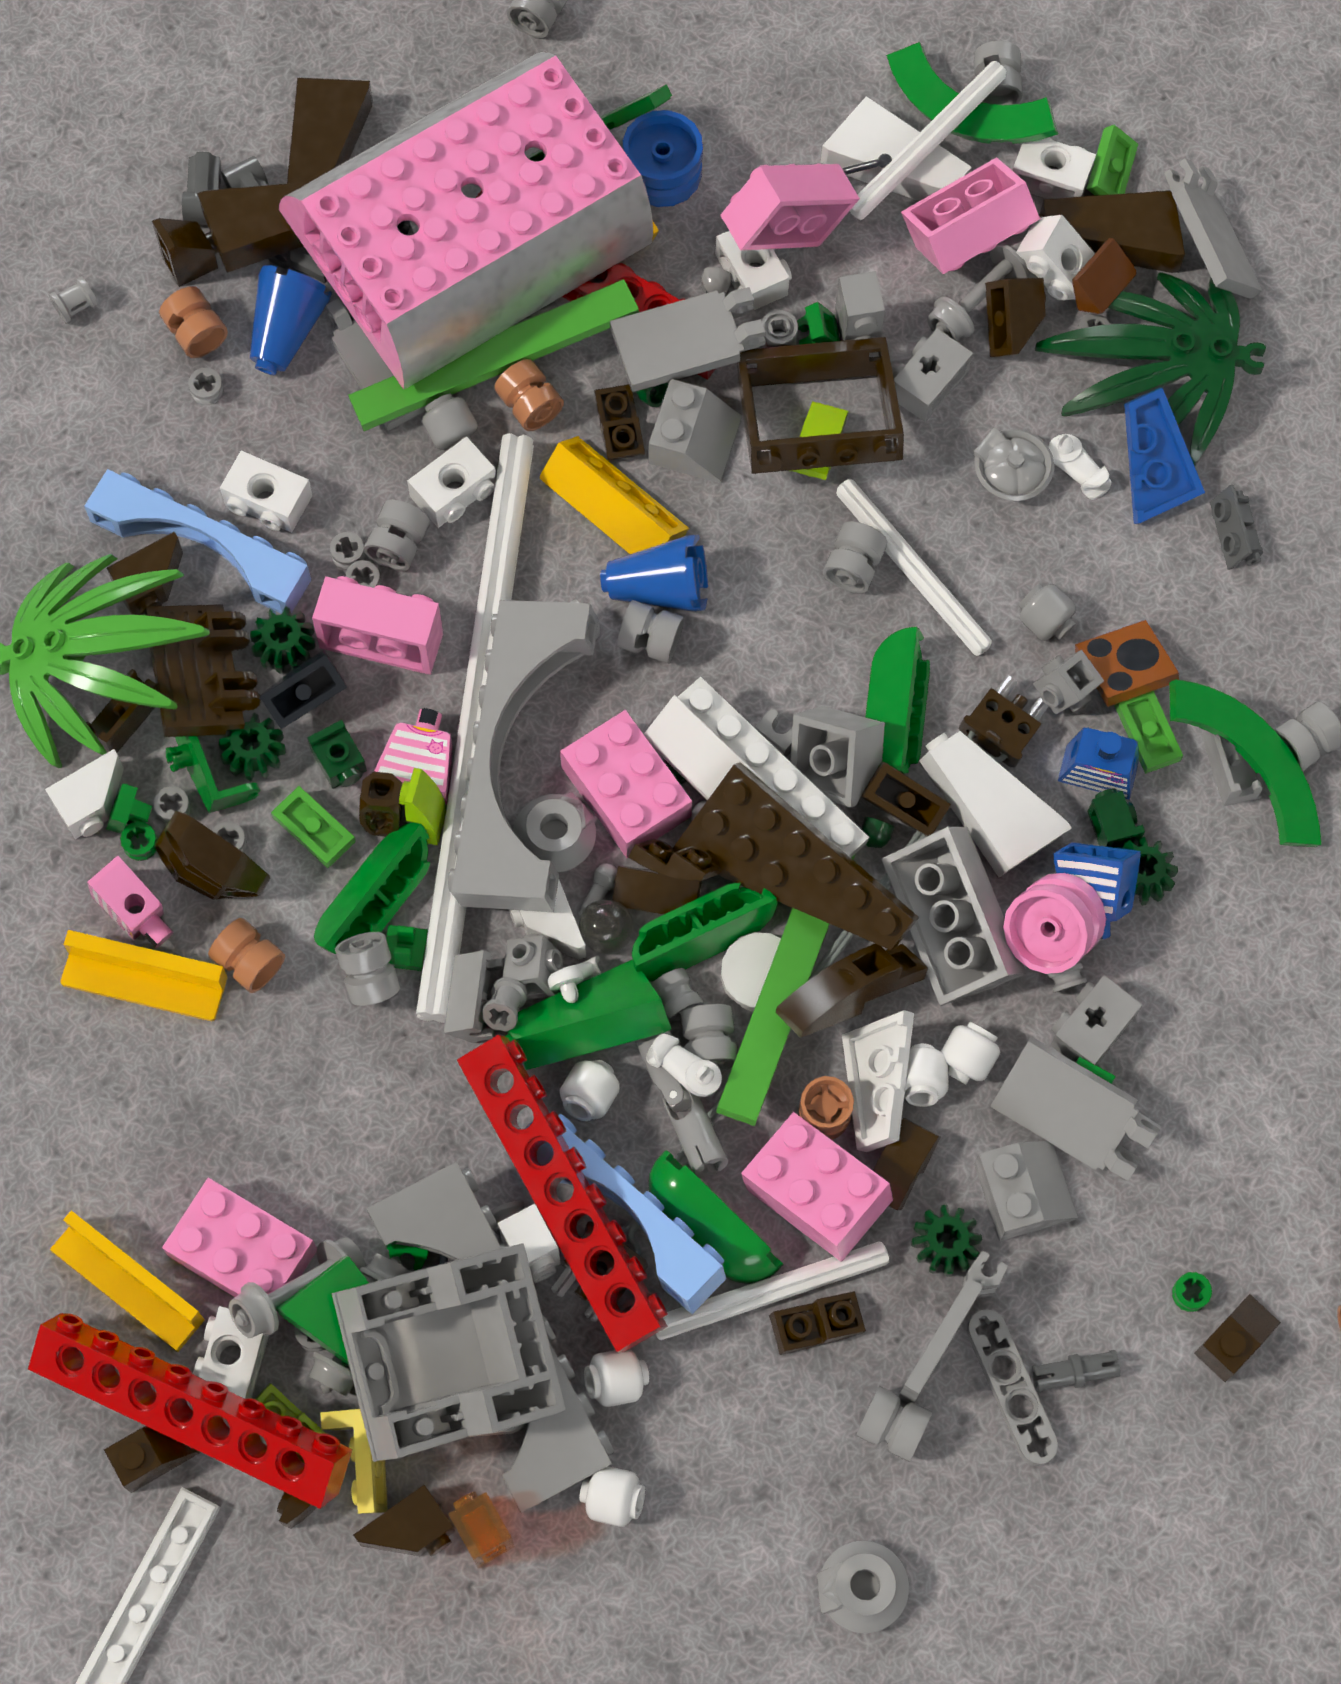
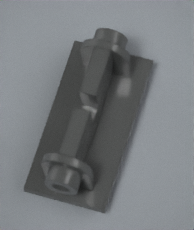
[1210,485,1263,570]

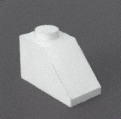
[45,749,124,839]
[509,881,586,960]

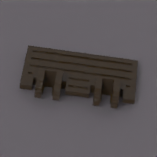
[145,604,261,737]

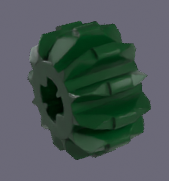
[250,606,316,674]
[218,712,286,781]
[1123,836,1178,906]
[911,1205,982,1277]

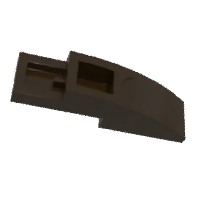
[775,943,928,1038]

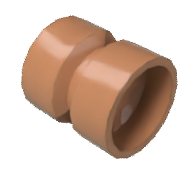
[159,286,228,358]
[494,359,564,431]
[208,918,285,993]
[798,1076,854,1140]

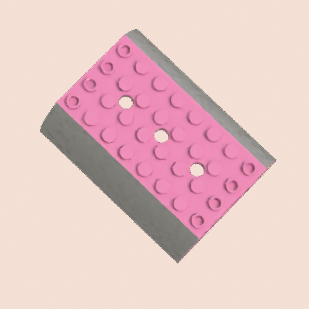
[279,52,653,390]

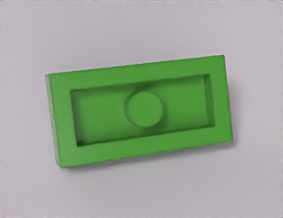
[1087,124,1138,196]
[1114,691,1183,774]
[271,786,356,868]

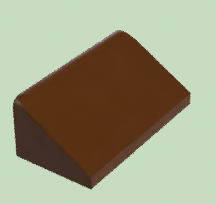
[1072,238,1137,314]

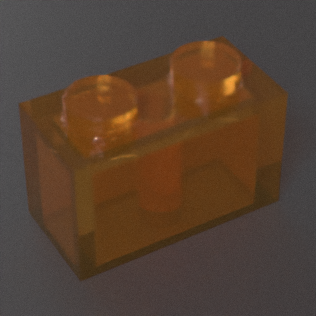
[448,1491,515,1568]

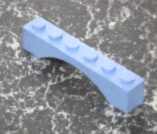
[84,469,311,614]
[525,1112,727,1314]

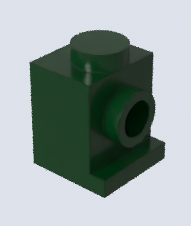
[307,720,367,789]
[1087,788,1145,849]

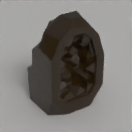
[359,771,402,837]

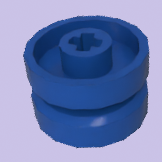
[622,110,703,207]

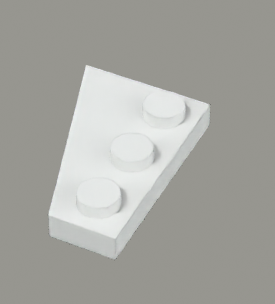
[842,1010,914,1152]

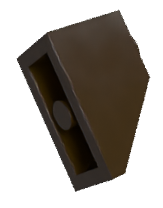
[152,218,218,287]
[985,278,1046,357]
[106,532,183,615]
[861,762,951,836]
[1194,1294,1281,1382]
[104,1426,201,1493]
[353,1485,455,1557]

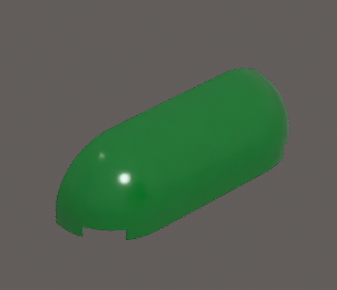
[865,627,930,774]
[314,822,430,954]
[632,883,777,981]
[648,1150,784,1284]

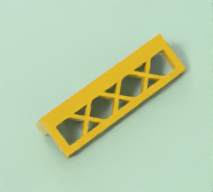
[50,1210,205,1352]

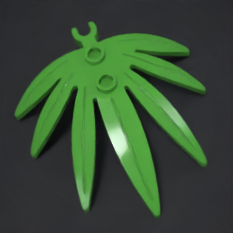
[0,554,210,768]

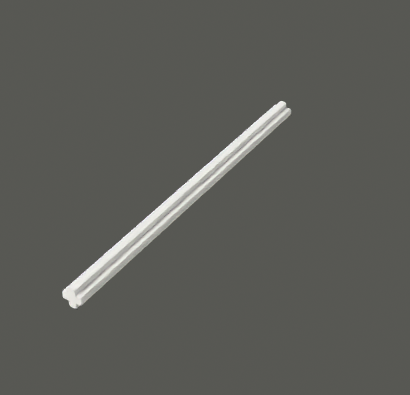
[416,433,534,1023]

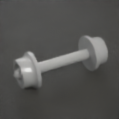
[927,236,1030,341]
[229,1237,366,1338]
[309,1253,411,1397]

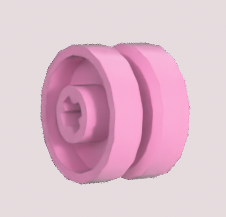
[1003,873,1106,974]

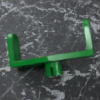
[165,736,261,813]

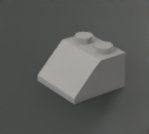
[648,379,742,483]
[790,706,885,807]
[974,1141,1078,1242]

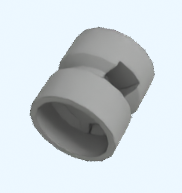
[507,0,568,38]
[974,40,1023,105]
[364,499,430,571]
[823,521,888,593]
[617,600,684,664]
[1274,702,1341,771]
[335,932,400,1006]
[680,1004,738,1071]
[856,1386,933,1462]

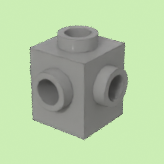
[1033,649,1104,715]
[502,934,563,1000]

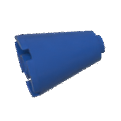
[250,265,332,375]
[600,535,708,612]

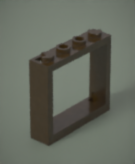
[737,337,904,474]

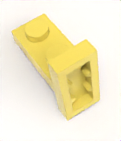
[320,1409,388,1514]

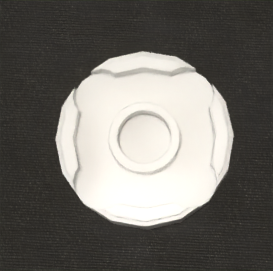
[721,932,781,1011]

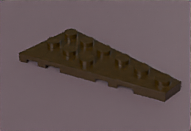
[672,762,919,950]

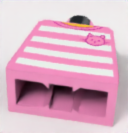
[374,708,453,805]
[87,856,173,948]

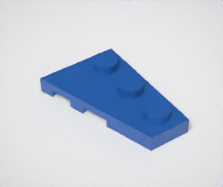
[1124,388,1205,524]

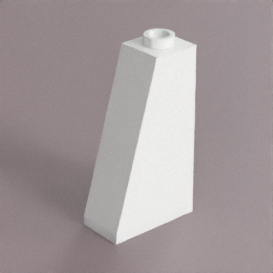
[821,96,972,201]
[919,731,1072,877]

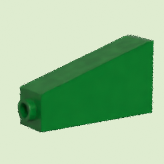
[504,960,671,1070]
[276,1255,369,1367]

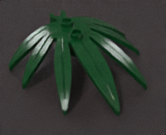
[1035,272,1266,466]

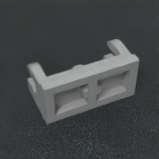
[1202,730,1262,807]
[444,950,504,1043]

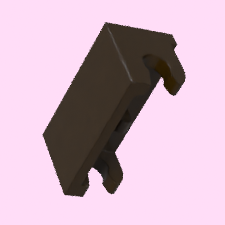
[86,669,157,753]

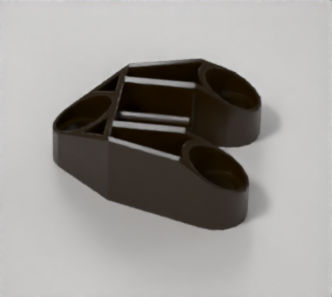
[155,811,270,900]

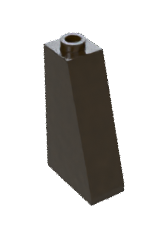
[287,78,373,184]
[197,182,309,273]
[1038,190,1185,273]

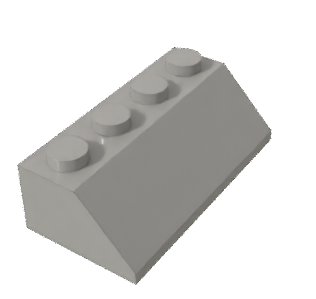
[882,826,1027,1006]

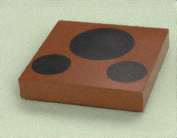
[1075,620,1179,707]

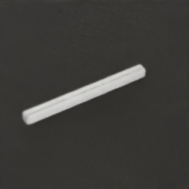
[849,61,1007,220]
[836,479,992,656]
[656,1242,889,1340]

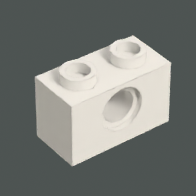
[1012,138,1096,199]
[1016,215,1095,301]
[715,231,792,310]
[407,436,496,528]
[220,451,313,533]
[498,1204,561,1283]
[193,1306,269,1399]

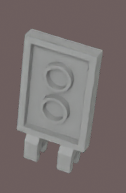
[1164,158,1263,299]
[610,287,766,392]
[326,298,453,431]
[990,1036,1161,1181]
[898,1251,1008,1404]

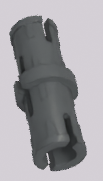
[1032,1350,1120,1392]

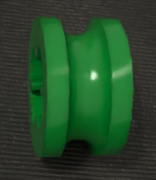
[120,822,158,861]
[1172,1272,1212,1312]

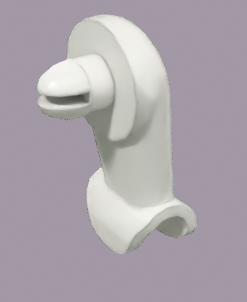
[1049,434,1112,500]
[548,956,601,1003]
[646,1034,722,1097]

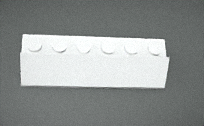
[644,677,869,858]

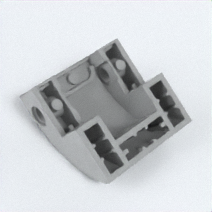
[332,1243,566,1462]

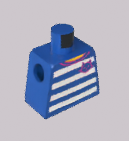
[1058,728,1139,800]
[1054,843,1140,939]

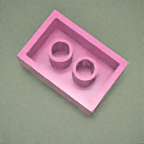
[901,157,1040,274]
[720,163,860,250]
[312,576,443,675]
[560,710,692,858]
[741,1112,893,1262]
[162,1178,317,1313]

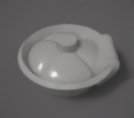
[973,427,1054,501]
[513,792,597,872]
[816,1541,909,1633]

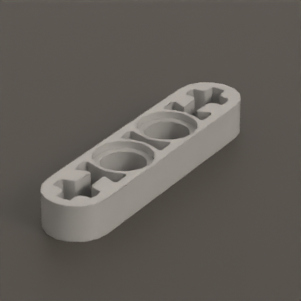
[967,1309,1058,1467]

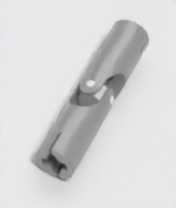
[635,1030,729,1178]

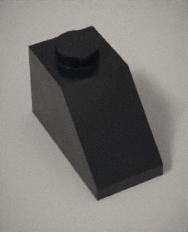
[259,650,347,729]

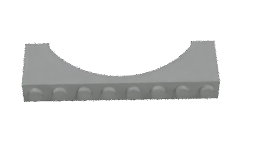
[448,600,599,912]
[367,1162,614,1513]

